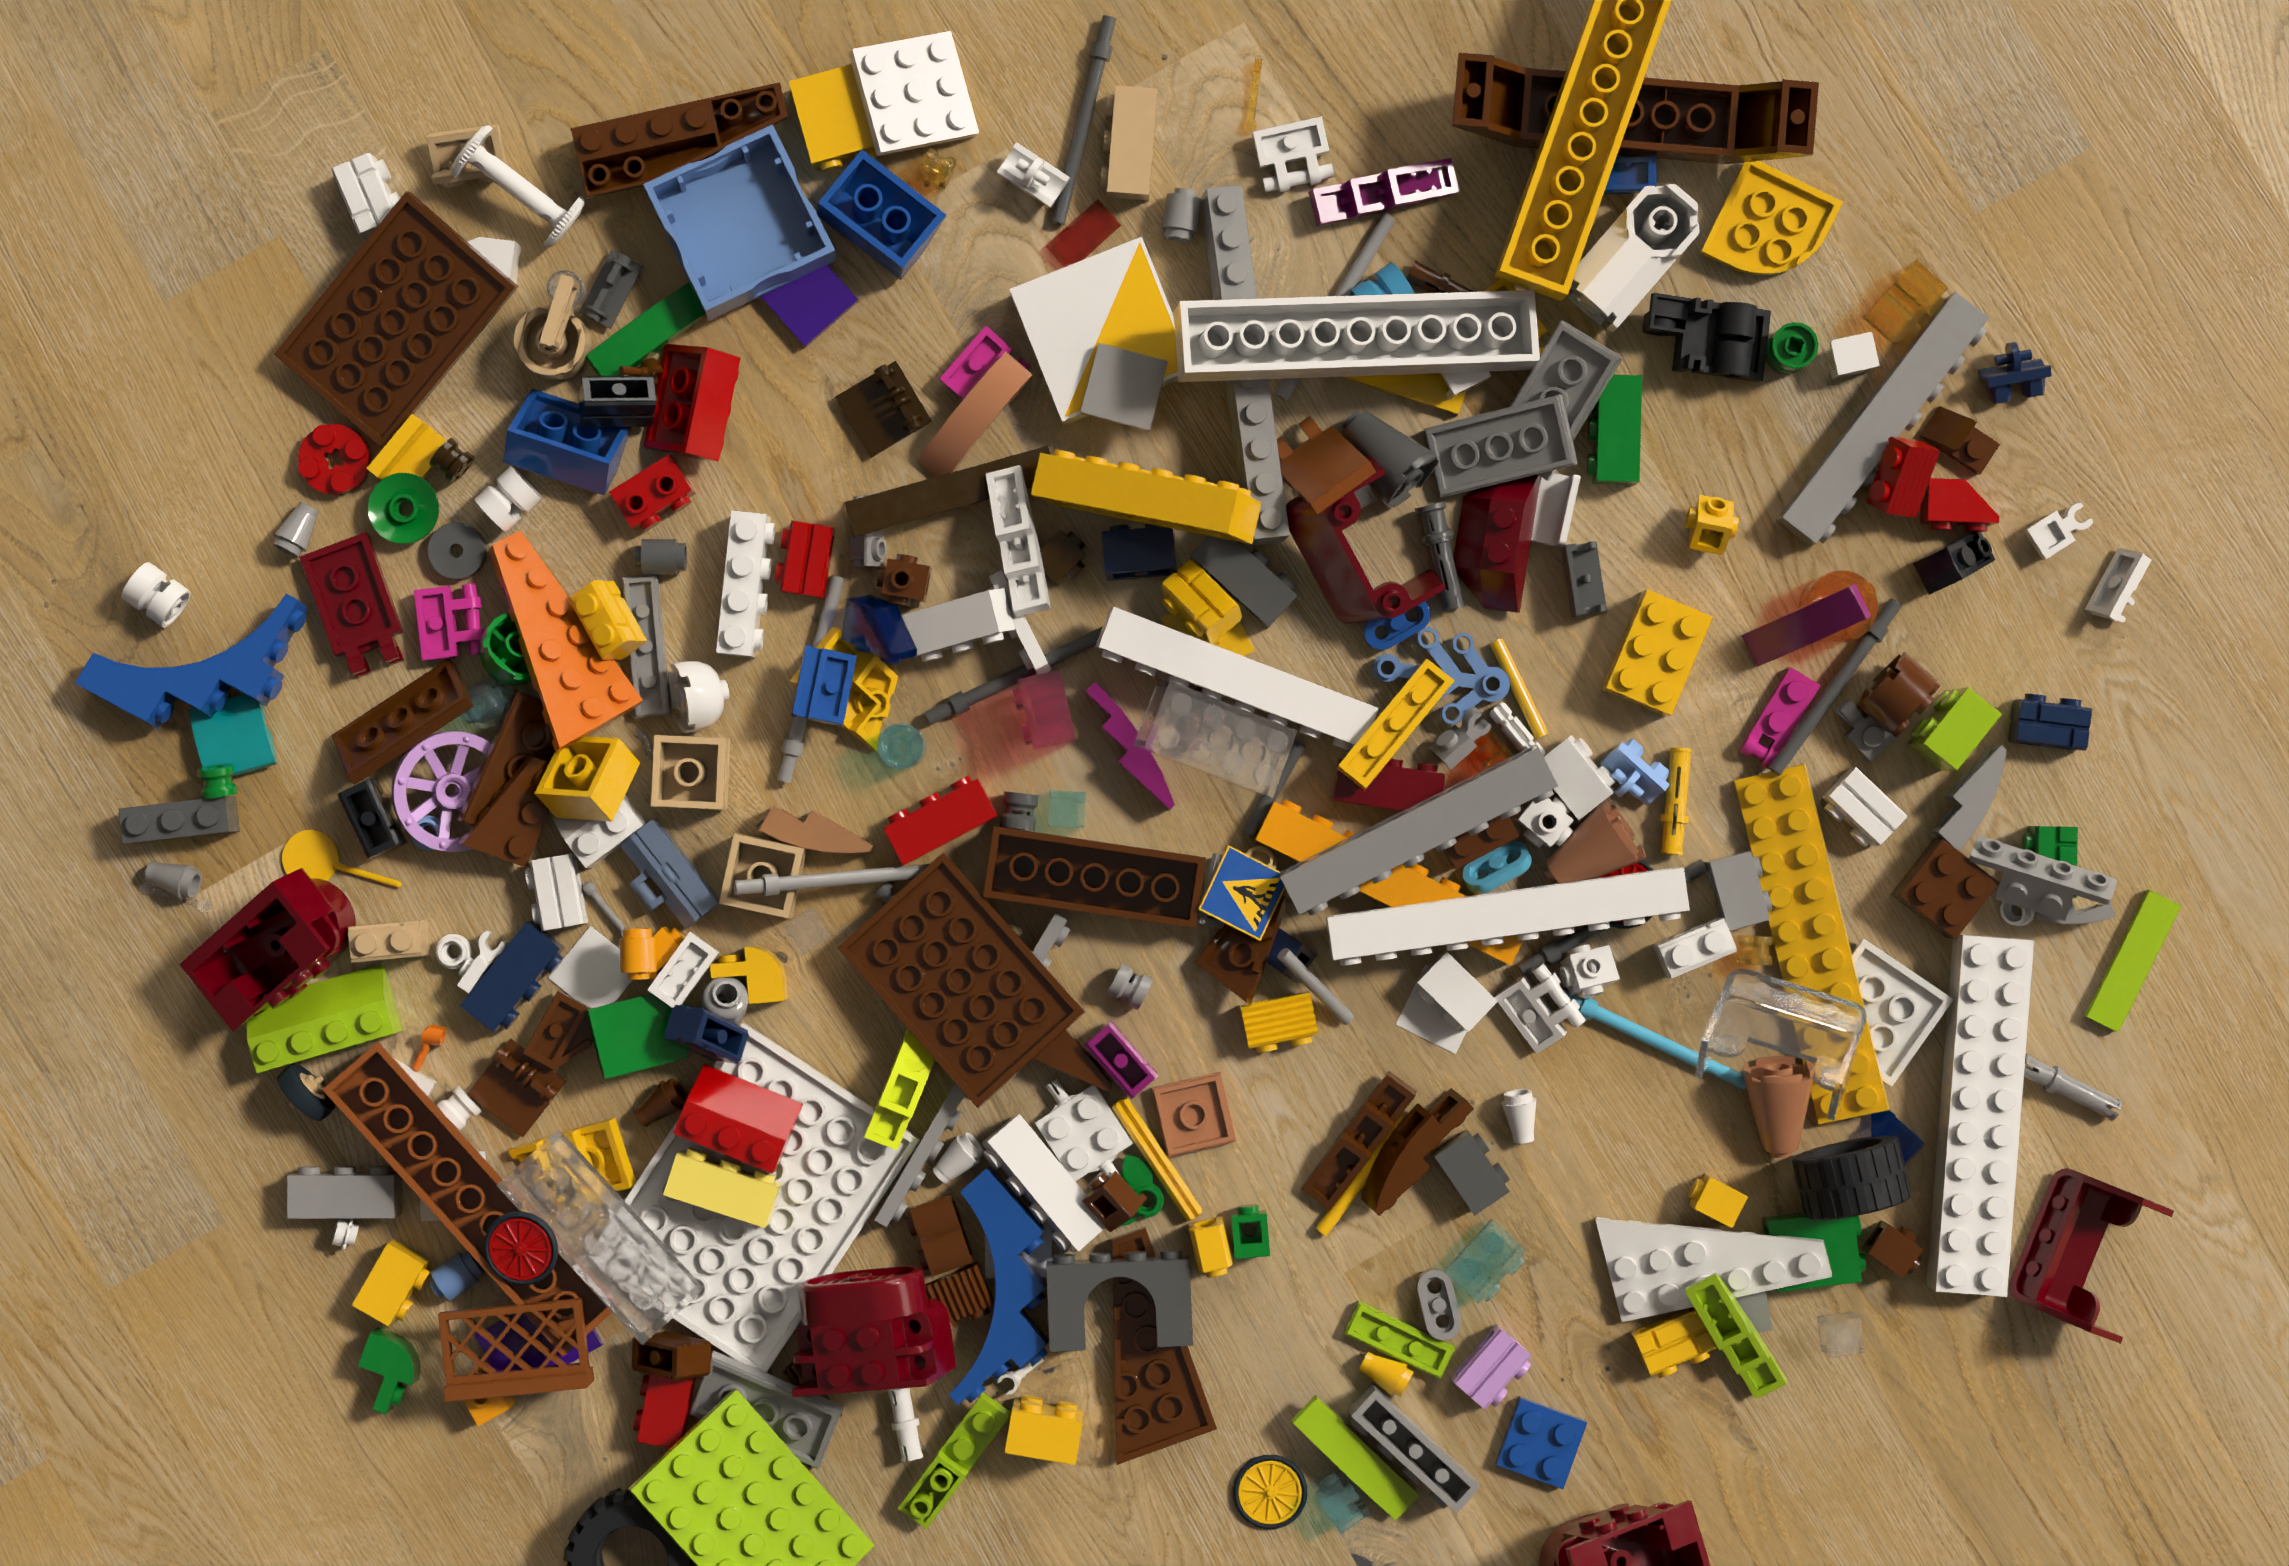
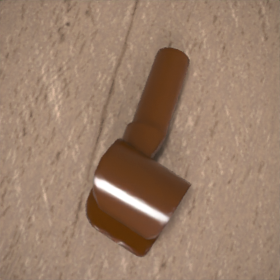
[618,358,664,385]

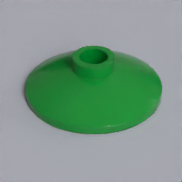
[368,473,439,544]

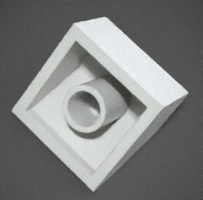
[549,794,647,868]

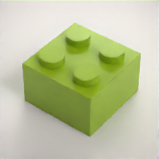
[1908,687,2002,771]

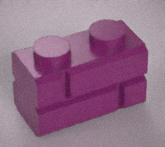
[1084,1020,1158,1099]

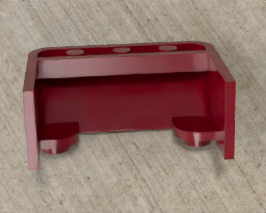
[1286,455,1446,624]
[2010,1168,2174,1344]

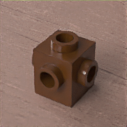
[877,554,932,607]

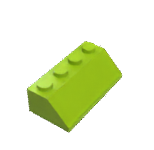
[246,963,403,1073]

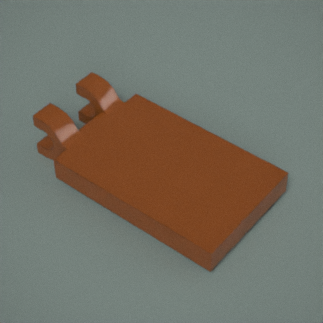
[1277,416,1376,514]

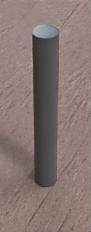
[1242,740,1306,839]

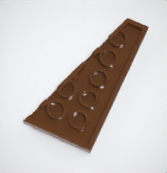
[1112,1227,1217,1465]

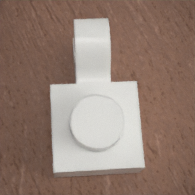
[457,930,508,994]

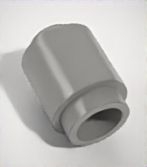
[1162,188,1202,242]

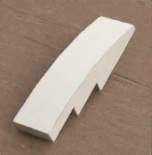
[986,465,1051,617]

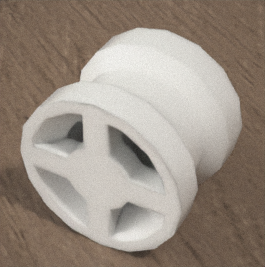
[437,1085,482,1131]

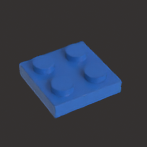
[1495,1396,1587,1489]

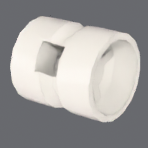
[474,465,543,533]
[121,562,191,628]

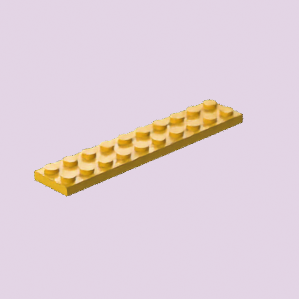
[1734,764,1890,1125]

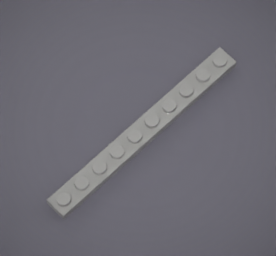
[875,912,1070,1228]

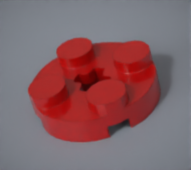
[298,424,372,496]

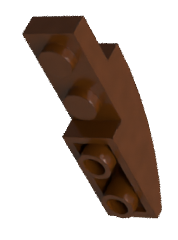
[1361,1088,1474,1216]

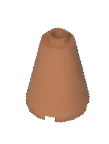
[1544,799,1647,884]
[1742,1056,1815,1158]

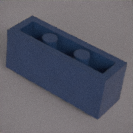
[460,921,565,1032]

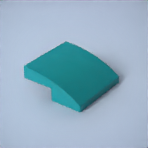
[189,694,277,777]

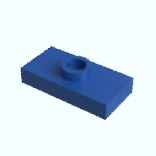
[1603,155,1657,195]

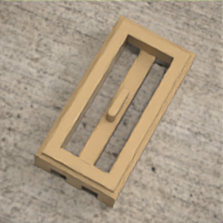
[539,274,580,351]

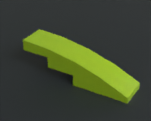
[1684,1273,1787,1399]
[1291,1394,1420,1521]

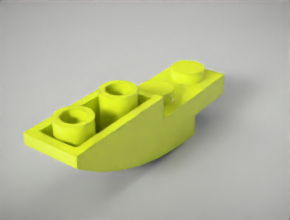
[864,1028,935,1150]

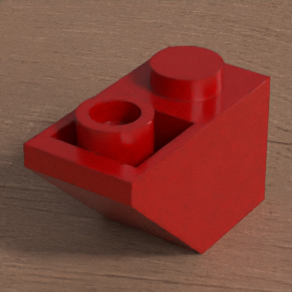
[1920,478,1999,532]

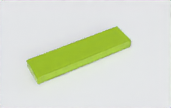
[2084,890,2181,1033]

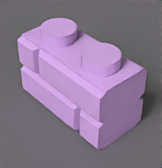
[1450,1324,1532,1409]

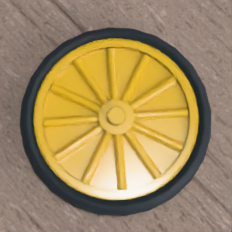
[1233,1454,1308,1529]

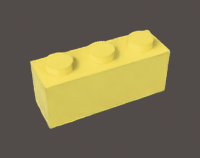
[663,1148,782,1228]

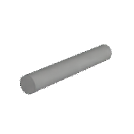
[1277,948,1354,1025]

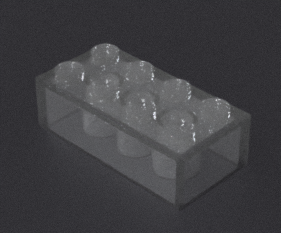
[1133,679,1298,798]

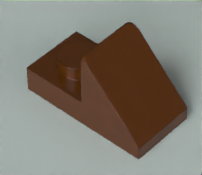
[1919,406,2000,475]

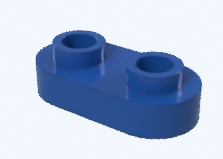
[1363,601,1430,650]

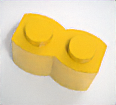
[1188,1217,1233,1278]

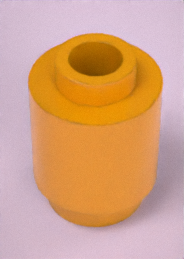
[619,928,657,980]

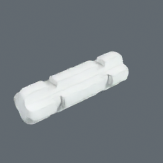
[1489,702,1545,756]

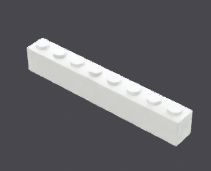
[1095,607,1379,751]

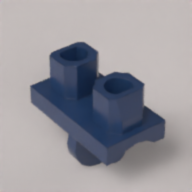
[1978,342,2052,404]

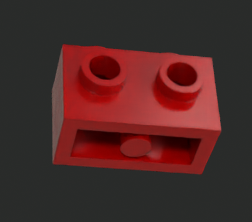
[609,454,696,532]

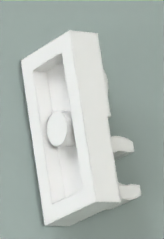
[2085,547,2151,622]

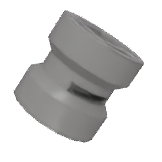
[1106,963,1154,1010]

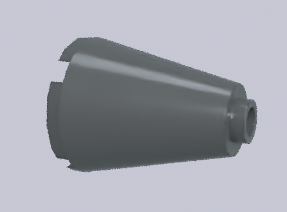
[1342,411,1439,509]

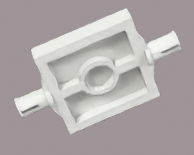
[1035,1078,1133,1181]

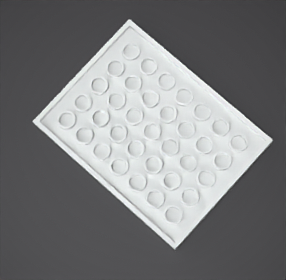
[586,1022,920,1373]

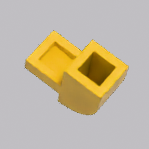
[710,946,788,1004]

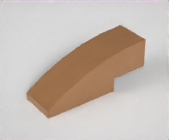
[759,805,875,853]

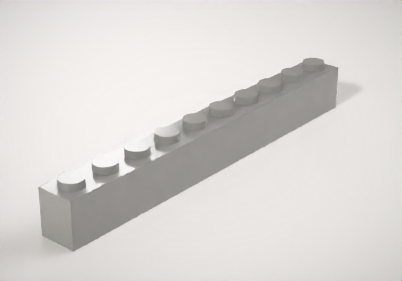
[1201,185,1290,546]

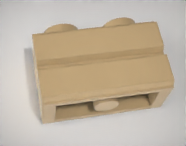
[348,919,430,963]

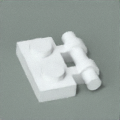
[1252,116,1334,193]
[1494,963,1586,1054]

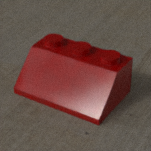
[643,344,741,462]
[673,1064,804,1174]

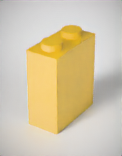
[789,64,876,172]

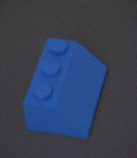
[817,150,946,280]
[503,388,631,495]

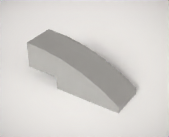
[1930,745,2007,851]

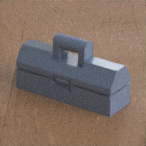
[620,819,719,929]

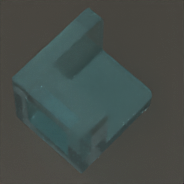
[1048,790,1086,828]

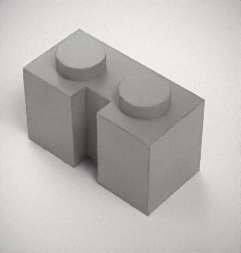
[1704,851,1772,931]

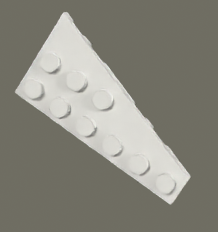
[1595,1217,1832,1322]

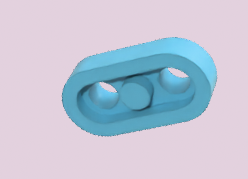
[1462,840,1532,894]

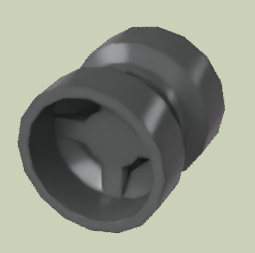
[1000,791,1039,831]

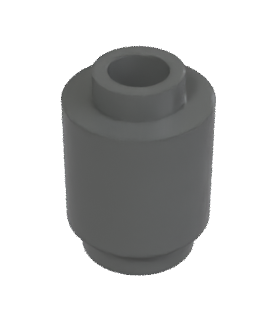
[634,539,687,575]

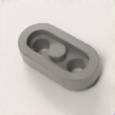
[1416,1268,1461,1340]

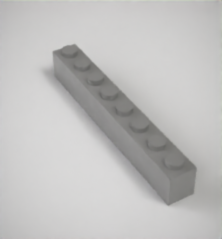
[1776,292,1989,546]
[1280,744,1558,916]

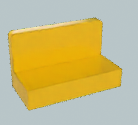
[366,414,447,479]

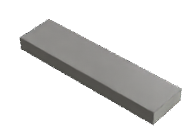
[622,574,671,719]

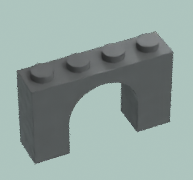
[1046,1249,1193,1352]

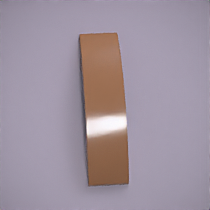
[917,352,1033,477]

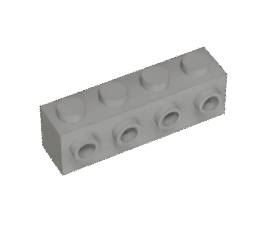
[1349,1383,1480,1513]

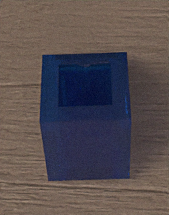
[841,595,917,664]

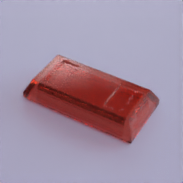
[1045,199,1121,267]

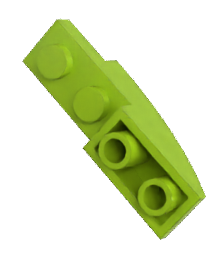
[898,1392,1011,1529]

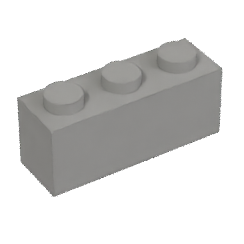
[287,1166,402,1219]

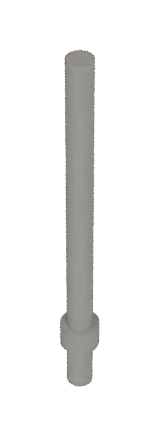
[1275,213,1396,401]
[777,575,845,784]
[733,864,929,896]

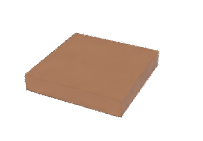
[1151,1072,1236,1157]

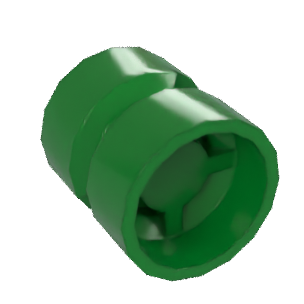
[1765,322,1819,375]

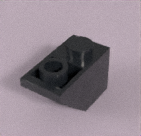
[1913,531,1995,595]

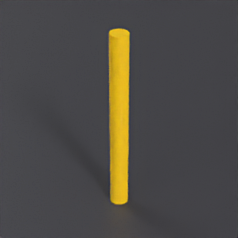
[1316,1115,1404,1236]

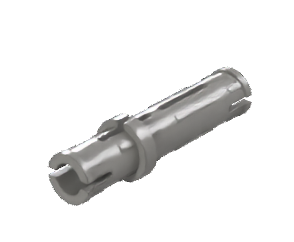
[2024,1054,2123,1121]

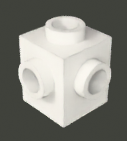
[1515,797,1574,848]
[1559,945,1620,999]

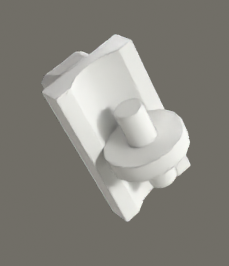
[997,142,1070,208]

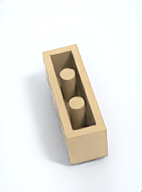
[1100,85,1158,201]

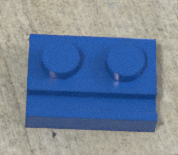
[791,645,857,727]

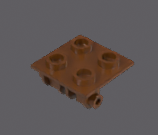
[467,1038,567,1137]

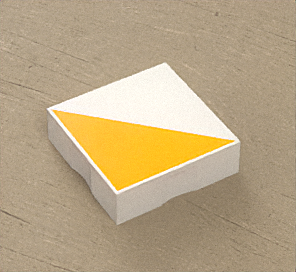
[1009,237,1178,426]

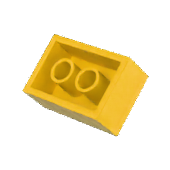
[1601,589,1713,717]

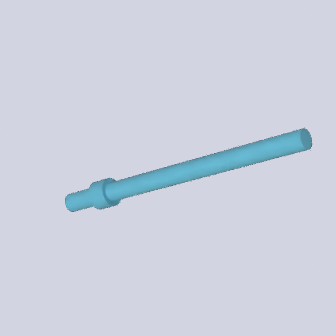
[1563,989,1746,1090]

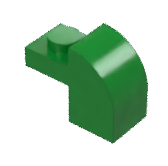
[358,1327,421,1414]

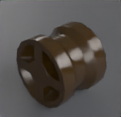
[429,438,475,483]

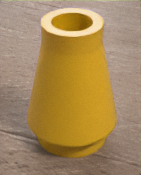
[1358,1352,1414,1397]

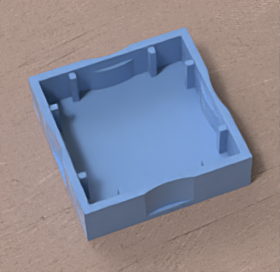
[643,124,836,321]

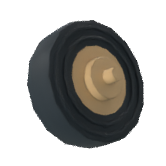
[277,1063,335,1121]

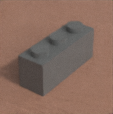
[1189,536,1298,629]
[118,796,240,844]

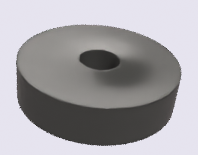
[428,522,487,580]

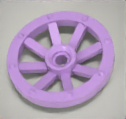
[391,731,491,852]

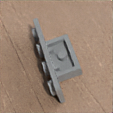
[1969,836,2117,921]

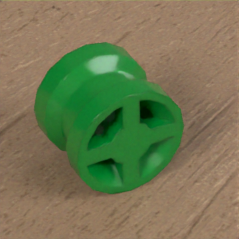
[197,764,238,799]

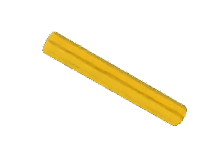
[1112,1097,1202,1222]

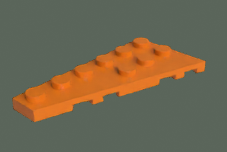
[488,530,643,753]

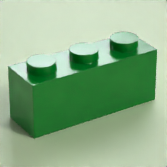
[1587,374,1642,485]

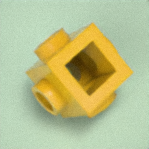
[1684,495,1739,555]

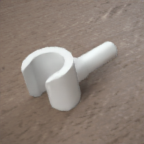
[997,1358,1044,1395]

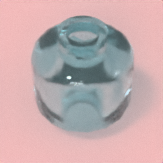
[461,677,513,729]

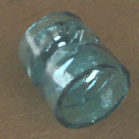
[877,723,927,770]

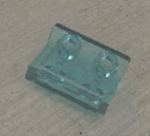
[1444,1218,1526,1304]

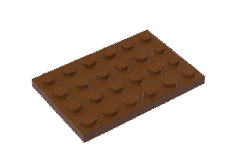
[274,191,519,449]
[837,852,1085,1108]

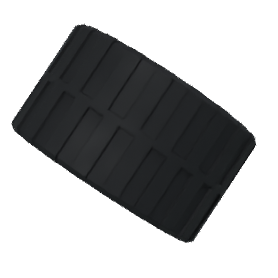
[1792,1135,1911,1221]

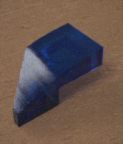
[1871,1110,1925,1165]

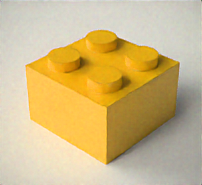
[534,736,640,822]
[1005,1395,1084,1465]

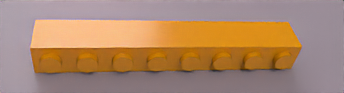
[1254,798,1524,966]

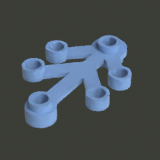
[1372,627,1510,725]

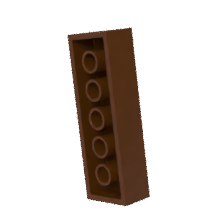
[983,826,1206,928]

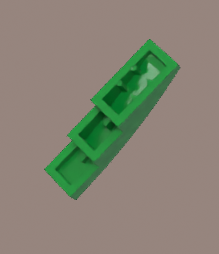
[585,282,706,376]

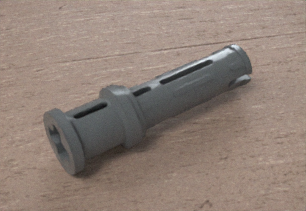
[1415,502,1465,611]

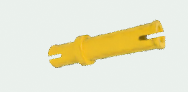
[1660,747,1692,855]

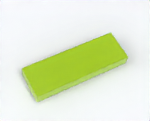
[1344,1300,1455,1379]

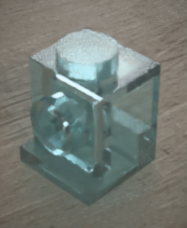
[1315,1473,1370,1534]

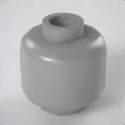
[701,977,749,1025]

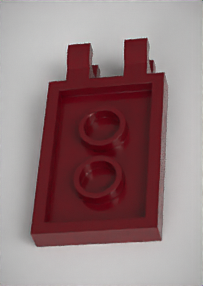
[299,532,404,678]

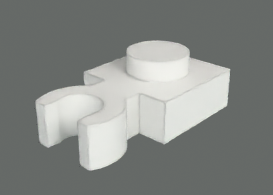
[2024,503,2093,560]

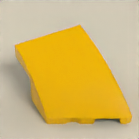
[790,626,898,751]
[508,1117,636,1211]

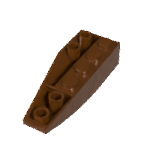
[571,82,788,199]

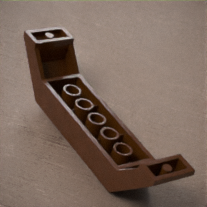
[1452,53,1819,164]

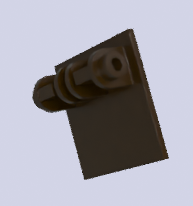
[836,361,932,458]

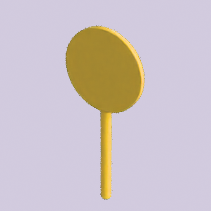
[282,830,402,888]

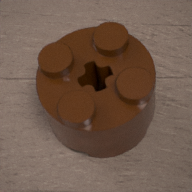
[1856,652,1940,737]

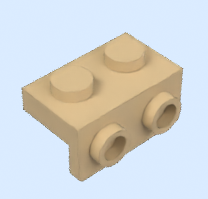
[426,124,507,188]

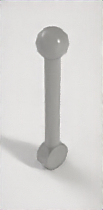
[582,882,627,936]

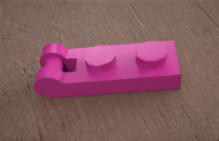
[1739,667,1821,770]

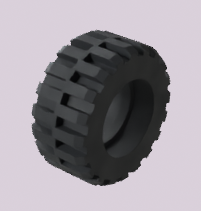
[563,1488,696,1566]

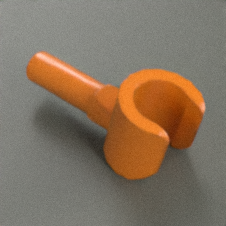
[411,1024,446,1071]

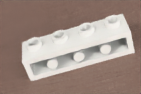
[716,510,775,658]
[981,1114,1106,1253]

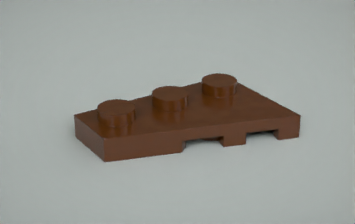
[458,755,550,868]
[1195,895,1289,1005]

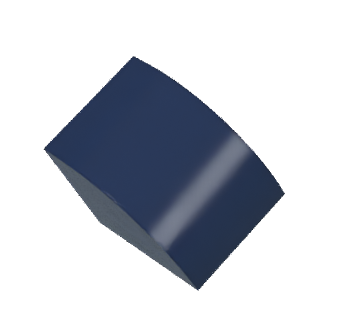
[1267,928,1317,983]

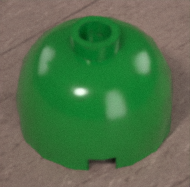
[478,613,531,686]

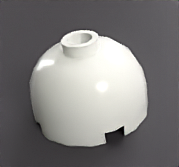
[668,661,729,733]

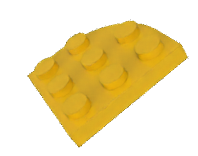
[1699,161,1843,276]

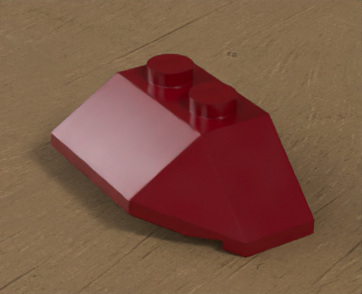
[1453,475,1541,613]

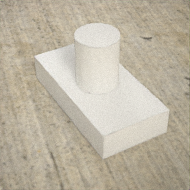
[647,932,720,1008]

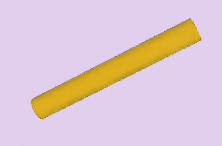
[1490,638,1548,739]

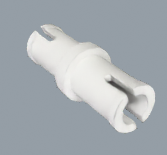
[887,1388,923,1462]

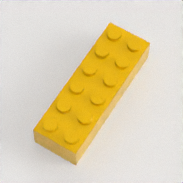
[1031,449,1262,544]

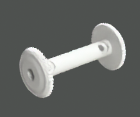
[451,126,585,248]

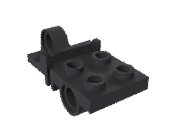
[1642,293,1771,382]

